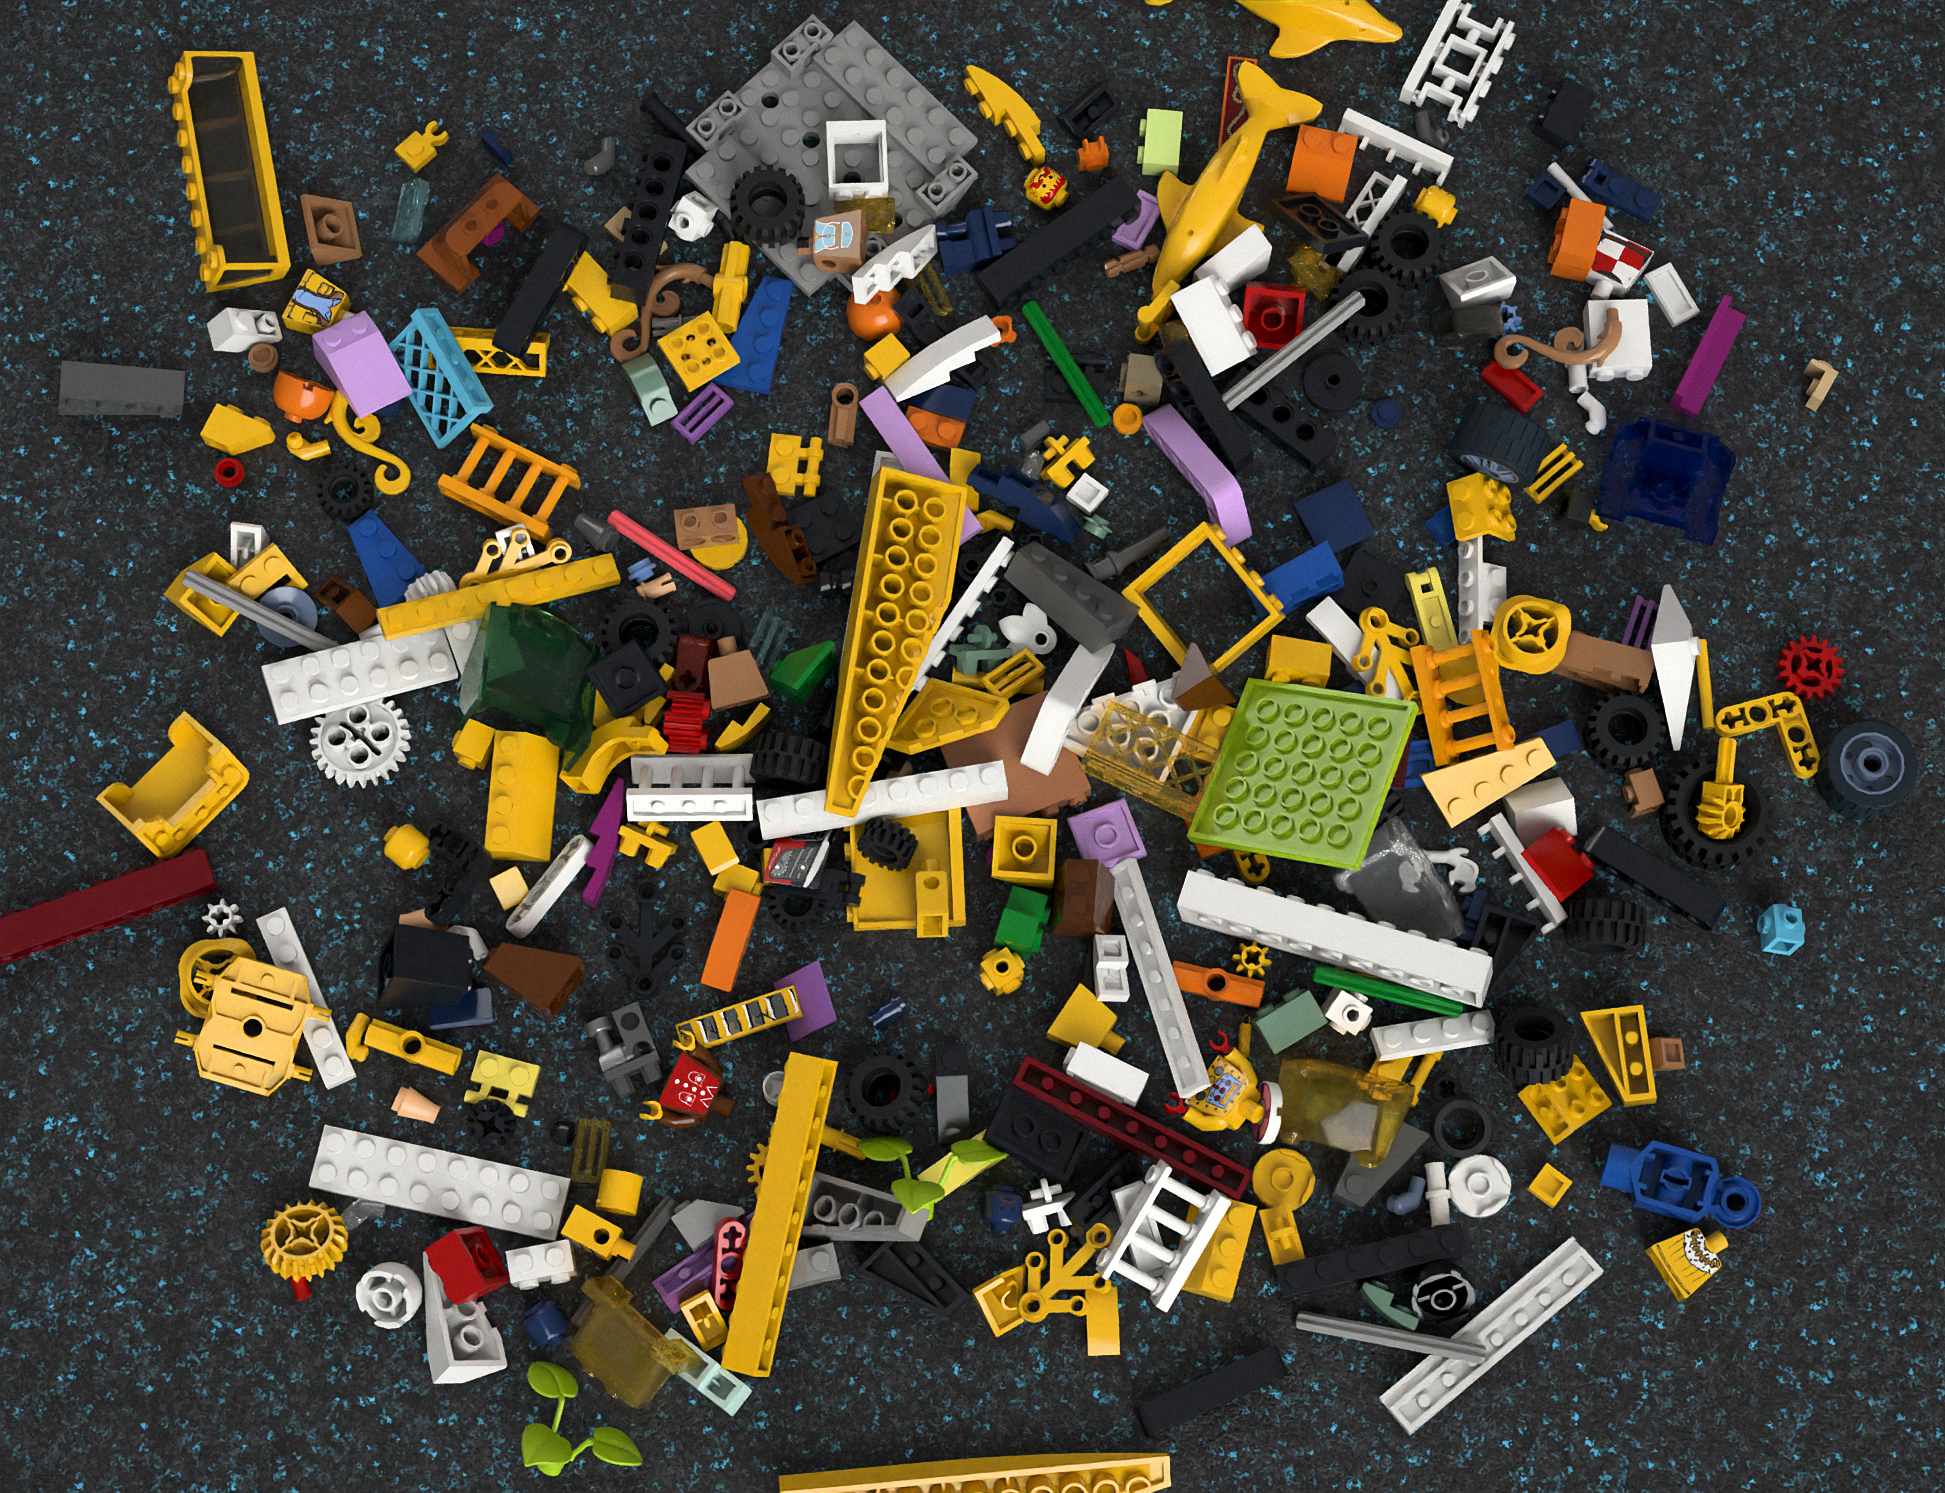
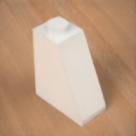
[1192,224,1272,294]

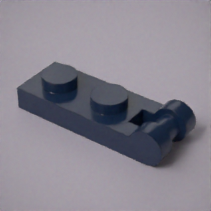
[1576,158,1663,225]

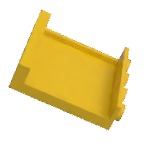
[844,807,966,931]

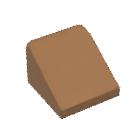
[1648,1037,1685,1072]

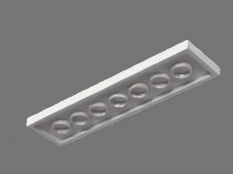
[309,1125,572,1242]

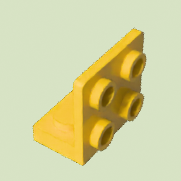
[1517,1054,1612,1145]

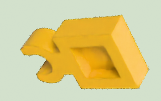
[394,121,449,173]

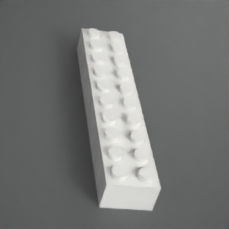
[1177,869,1493,1008]

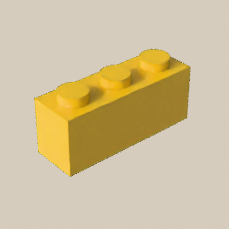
[562,251,639,337]

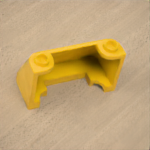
[96,711,249,860]

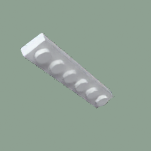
[909,536,1015,696]
[256,907,357,1090]

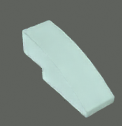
[651,1328,752,1417]

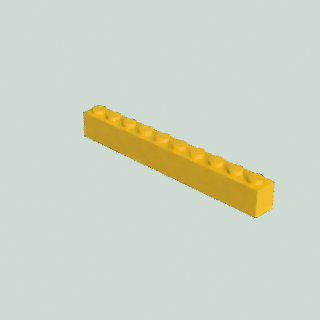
[721,1052,838,1377]

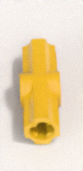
[712,241,750,334]
[364,1019,463,1076]

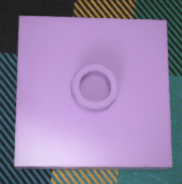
[1067,798,1147,869]

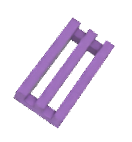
[670,382,734,445]
[1621,595,1659,651]

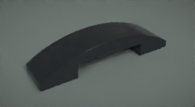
[891,286,997,392]

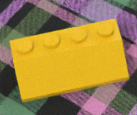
[484,730,561,863]

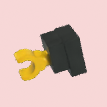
[1556,489,1612,531]

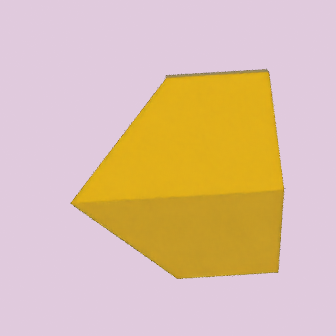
[972,1264,1026,1338]

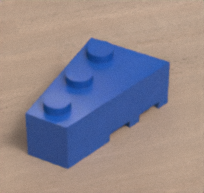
[1245,540,1344,623]

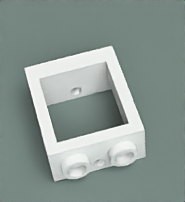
[826,120,888,202]
[1062,1041,1149,1110]

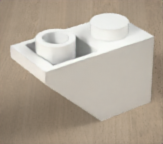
[207,307,283,352]

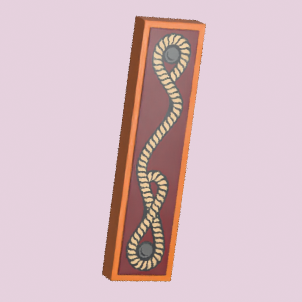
[1217,56,1257,151]

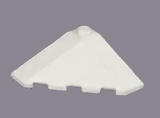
[1651,584,1701,751]
[1063,671,1199,798]

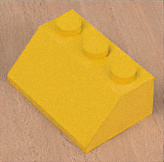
[1178,1195,1257,1303]

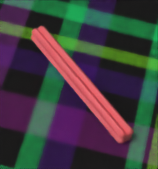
[607,510,736,603]

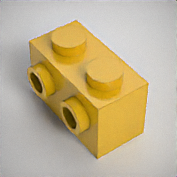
[1264,634,1333,689]

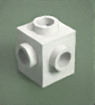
[668,191,718,242]
[1320,987,1373,1036]

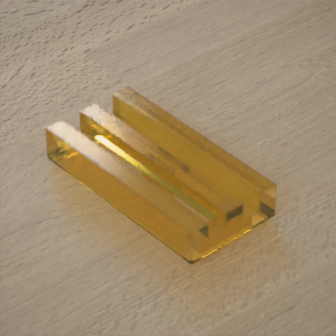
[904,261,954,319]
[571,1118,611,1185]

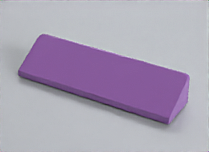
[652,1211,755,1314]

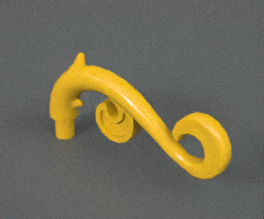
[324,389,411,495]

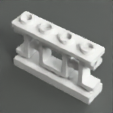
[1399,0,1516,129]

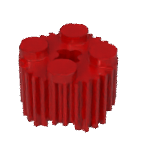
[663,690,711,754]

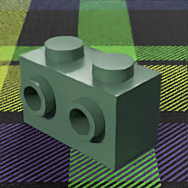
[1251,987,1328,1055]

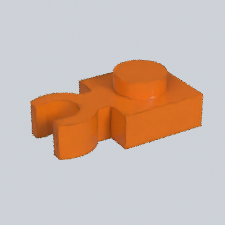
[1077,136,1109,172]

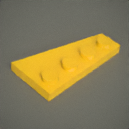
[1419,736,1556,828]

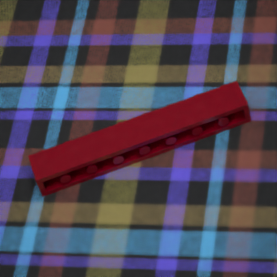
[0,848,220,965]
[1012,1055,1253,1201]

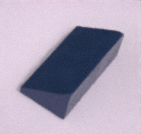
[429,987,494,1030]

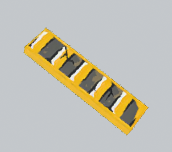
[675,985,804,1052]

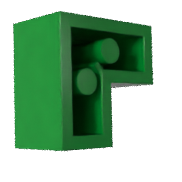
[994,885,1052,960]

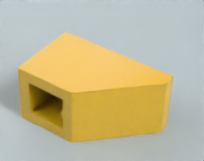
[200,403,276,456]

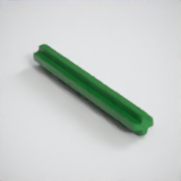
[1022,300,1111,428]
[1312,964,1463,1017]

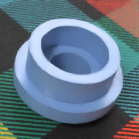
[627,557,657,583]

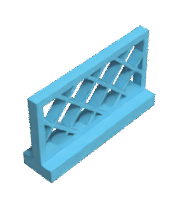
[388,308,494,449]

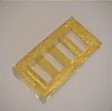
[834,198,895,234]

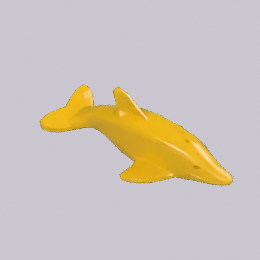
[1144,0,1403,59]
[1152,60,1323,292]

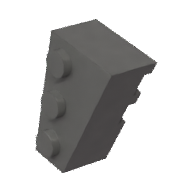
[1330,1108,1430,1212]

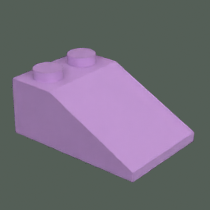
[312,310,412,419]

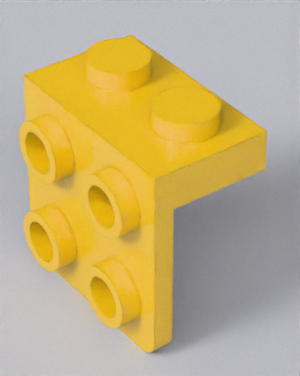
[1446,472,1516,542]

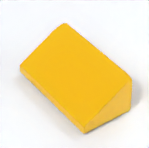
[949,448,981,512]

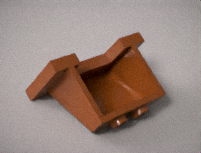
[416,172,542,295]

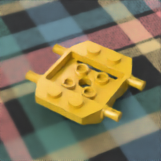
[174,955,332,1097]

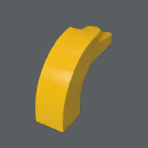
[559,716,669,794]

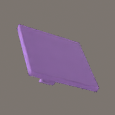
[774,961,837,1042]

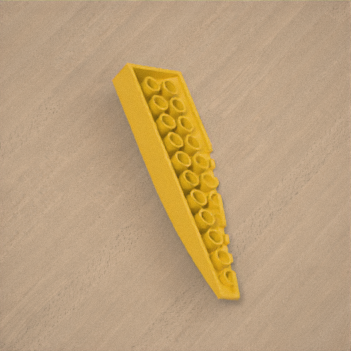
[824,466,968,818]

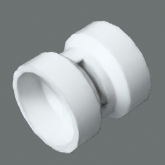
[763,1071,785,1107]

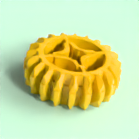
[260,1199,348,1283]

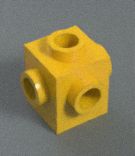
[978,947,1025,996]

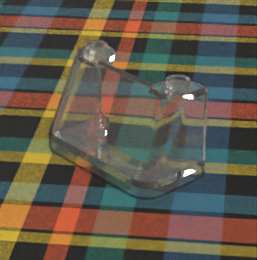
[1333,816,1466,942]

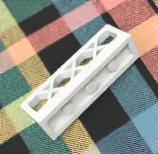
[1313,171,1408,280]

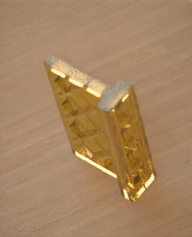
[1079,700,1224,822]

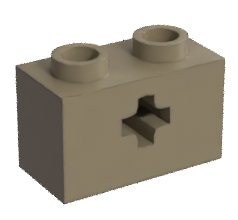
[1119,353,1163,407]

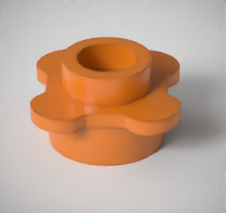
[990,315,1017,347]

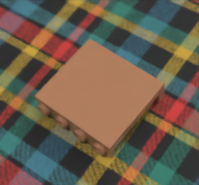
[936,690,1092,842]

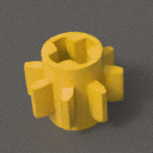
[1232,940,1272,978]

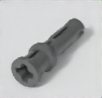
[1083,526,1172,582]

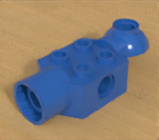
[1599,1140,1761,1229]

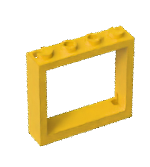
[1121,521,1286,673]

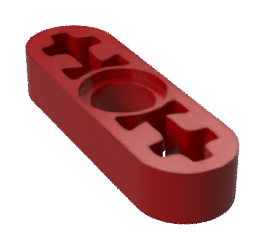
[711,1216,746,1310]

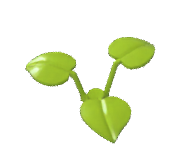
[857,1135,1006,1221]
[521,1361,643,1476]

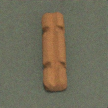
[1103,244,1160,278]

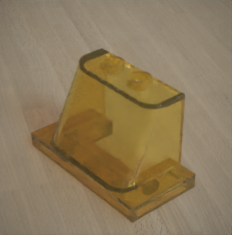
[569,1275,703,1409]

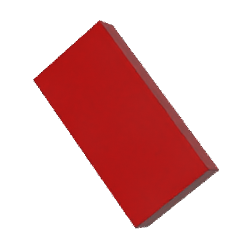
[1479,359,1544,415]

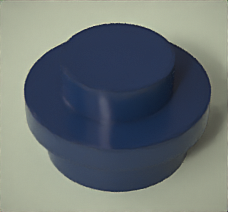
[1371,399,1401,429]

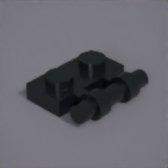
[1044,349,1107,405]

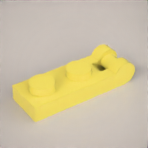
[1405,567,1459,652]

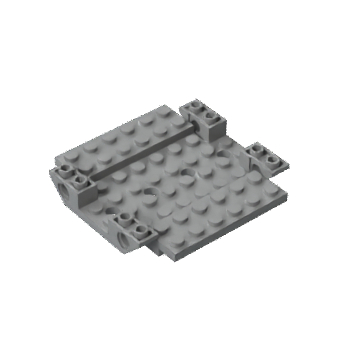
[685,14,978,297]

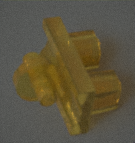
[1288,243,1342,302]

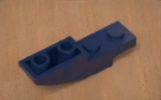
[966,464,1081,544]

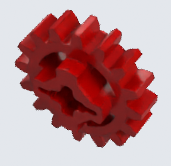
[1776,635,1845,702]

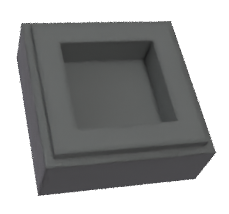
[1019,420,1050,455]

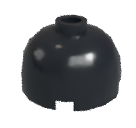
[1410,1260,1475,1326]

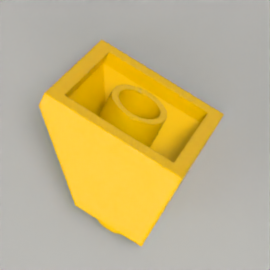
[163,552,240,637]
[991,815,1057,888]

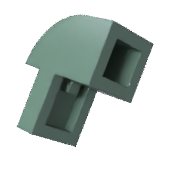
[621,353,678,426]

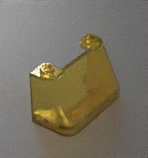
[1277,1058,1415,1168]

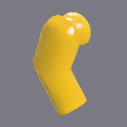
[975,510,1015,534]
[345,1013,371,1062]

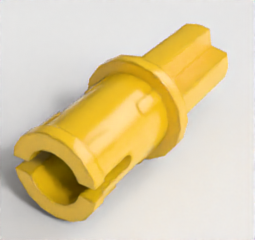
[821,1125,866,1160]

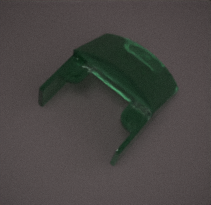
[456,601,601,772]

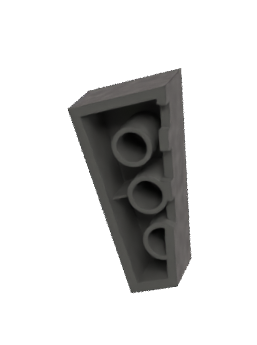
[58,360,185,418]
[1003,541,1141,654]

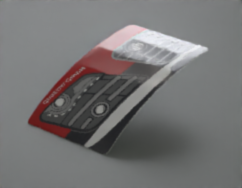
[763,828,839,889]

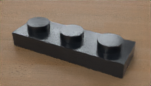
[1063,1150,1145,1234]

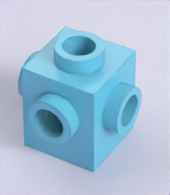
[1757,904,1805,956]

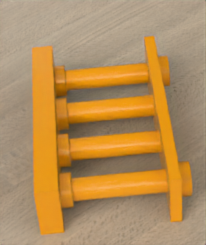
[437,423,581,546]
[1410,629,1515,767]

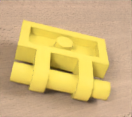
[464,1050,541,1118]

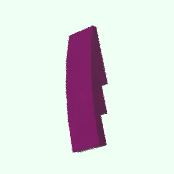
[582,777,626,908]

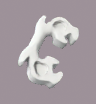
[1396,847,1479,895]

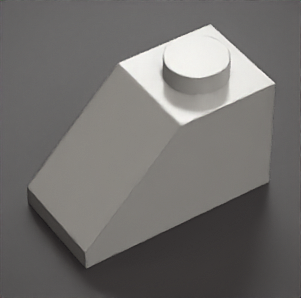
[671,1199,746,1252]

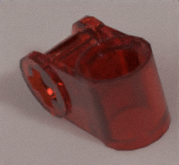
[674,634,714,693]

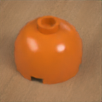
[846,287,903,341]
[272,370,335,424]

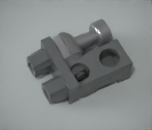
[584,1001,663,1098]

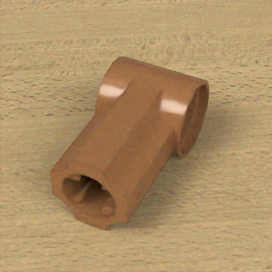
[827,382,859,447]

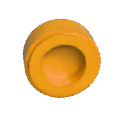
[1113,403,1143,435]

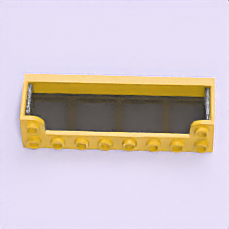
[168,51,291,292]

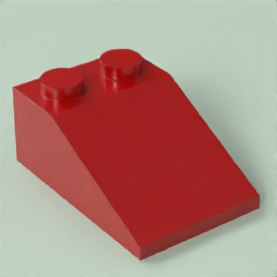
[1520,825,1596,903]

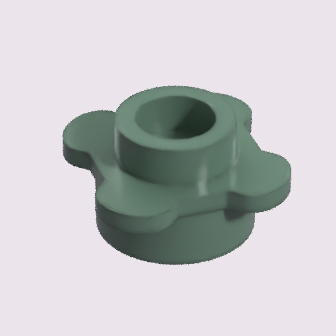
[1083,514,1113,539]

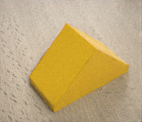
[690,821,740,876]
[679,1289,729,1353]

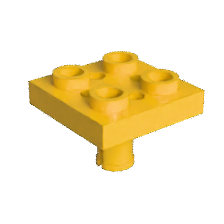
[657,311,740,392]

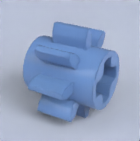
[1483,301,1522,339]

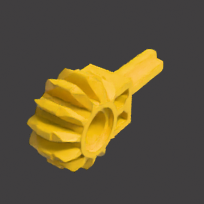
[1695,737,1746,840]

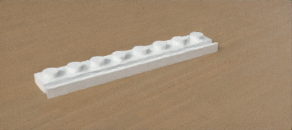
[1379,1236,1603,1435]

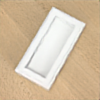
[1643,262,1700,328]

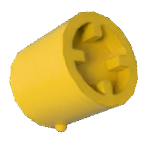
[596,1169,643,1216]

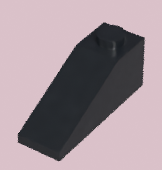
[935,1044,970,1145]

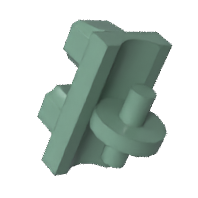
[949,625,1013,675]

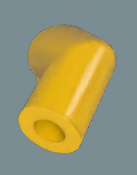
[286,432,331,461]

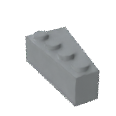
[800,1171,930,1241]

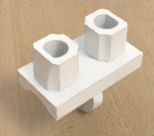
[1022,1178,1075,1234]

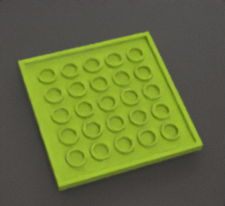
[1187,678,1419,871]

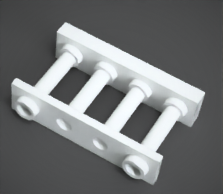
[626,754,755,821]
[1096,1159,1231,1312]

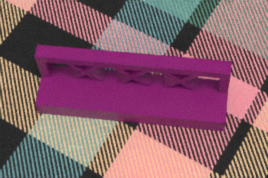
[1669,294,1747,419]

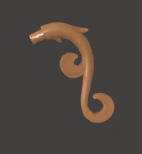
[610,262,714,363]
[1493,308,1622,370]

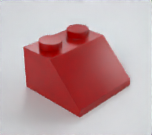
[1242,281,1306,350]
[424,1225,510,1305]

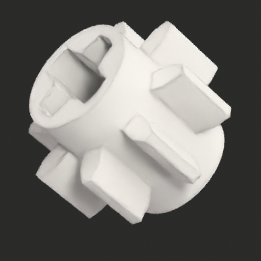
[202,899,244,939]

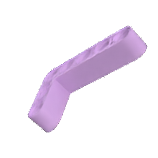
[1142,403,1252,548]

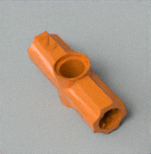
[1172,960,1265,1009]

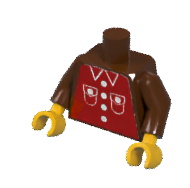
[639,1029,736,1129]

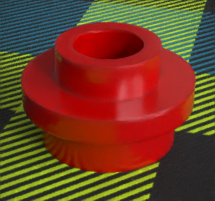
[214,458,245,488]

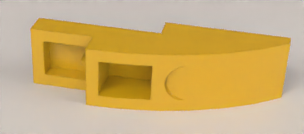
[963,65,1045,168]

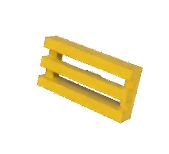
[1523,443,1584,504]
[979,648,1046,699]

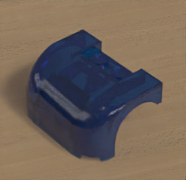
[1594,416,1736,545]

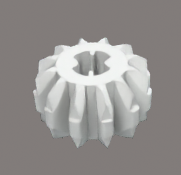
[404,570,457,602]

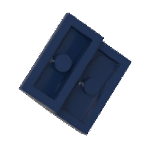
[1291,478,1375,553]

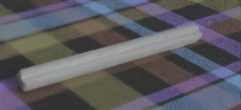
[1221,291,1366,411]
[182,569,341,652]
[1296,1310,1486,1364]

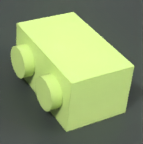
[1137,109,1183,177]

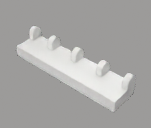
[1337,108,1454,187]
[1477,813,1568,935]

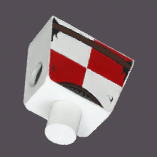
[1586,228,1654,300]

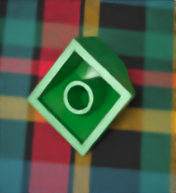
[769,640,837,707]

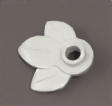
[999,603,1057,662]

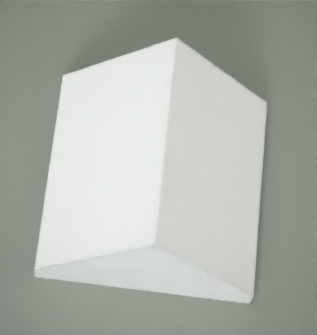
[1438,256,1516,317]
[1502,777,1578,849]

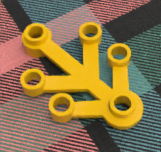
[459,527,572,613]
[1351,607,1424,716]
[1018,1223,1114,1323]

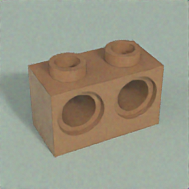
[674,503,740,550]

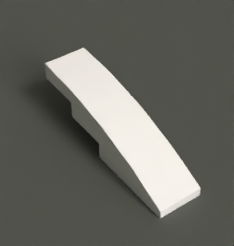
[852,224,938,304]
[883,315,1001,403]
[1306,596,1404,700]

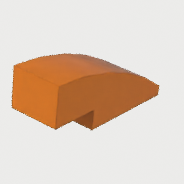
[700,887,762,992]

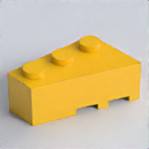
[1580,1005,1657,1107]

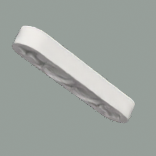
[506,834,595,939]

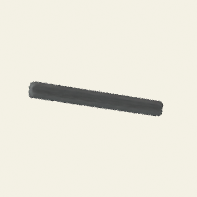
[571,1195,679,1330]

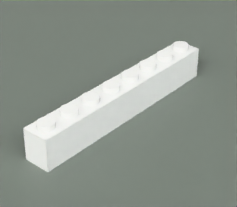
[756,760,1008,840]

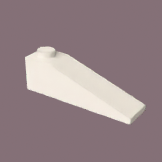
[423,1251,507,1384]

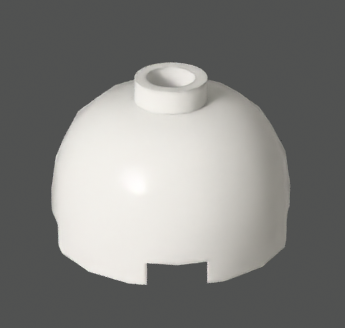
[356,1262,422,1329]

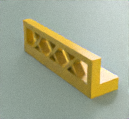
[428,326,550,377]

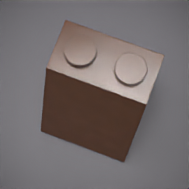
[1049,859,1115,938]
[483,942,588,1023]

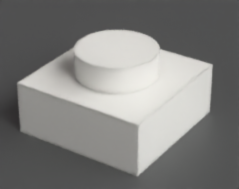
[1066,473,1109,516]

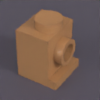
[1622,767,1665,819]

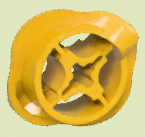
[1490,595,1571,674]
[179,938,257,1019]

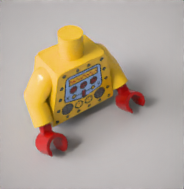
[1163,1031,1264,1131]

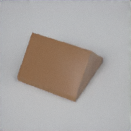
[300,194,362,267]

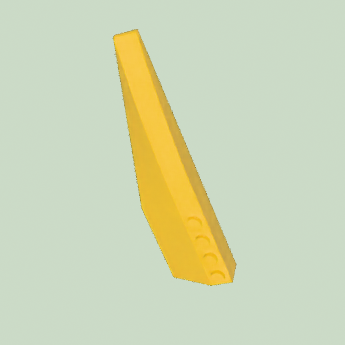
[779,1453,1171,1493]

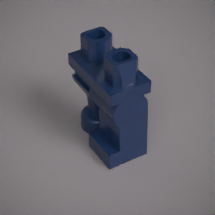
[934,205,1017,277]

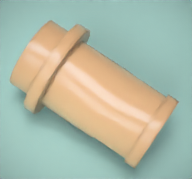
[635,572,676,602]

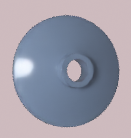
[256,586,318,647]

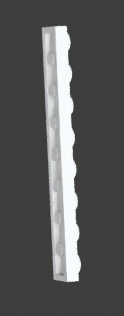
[1108,858,1211,1098]

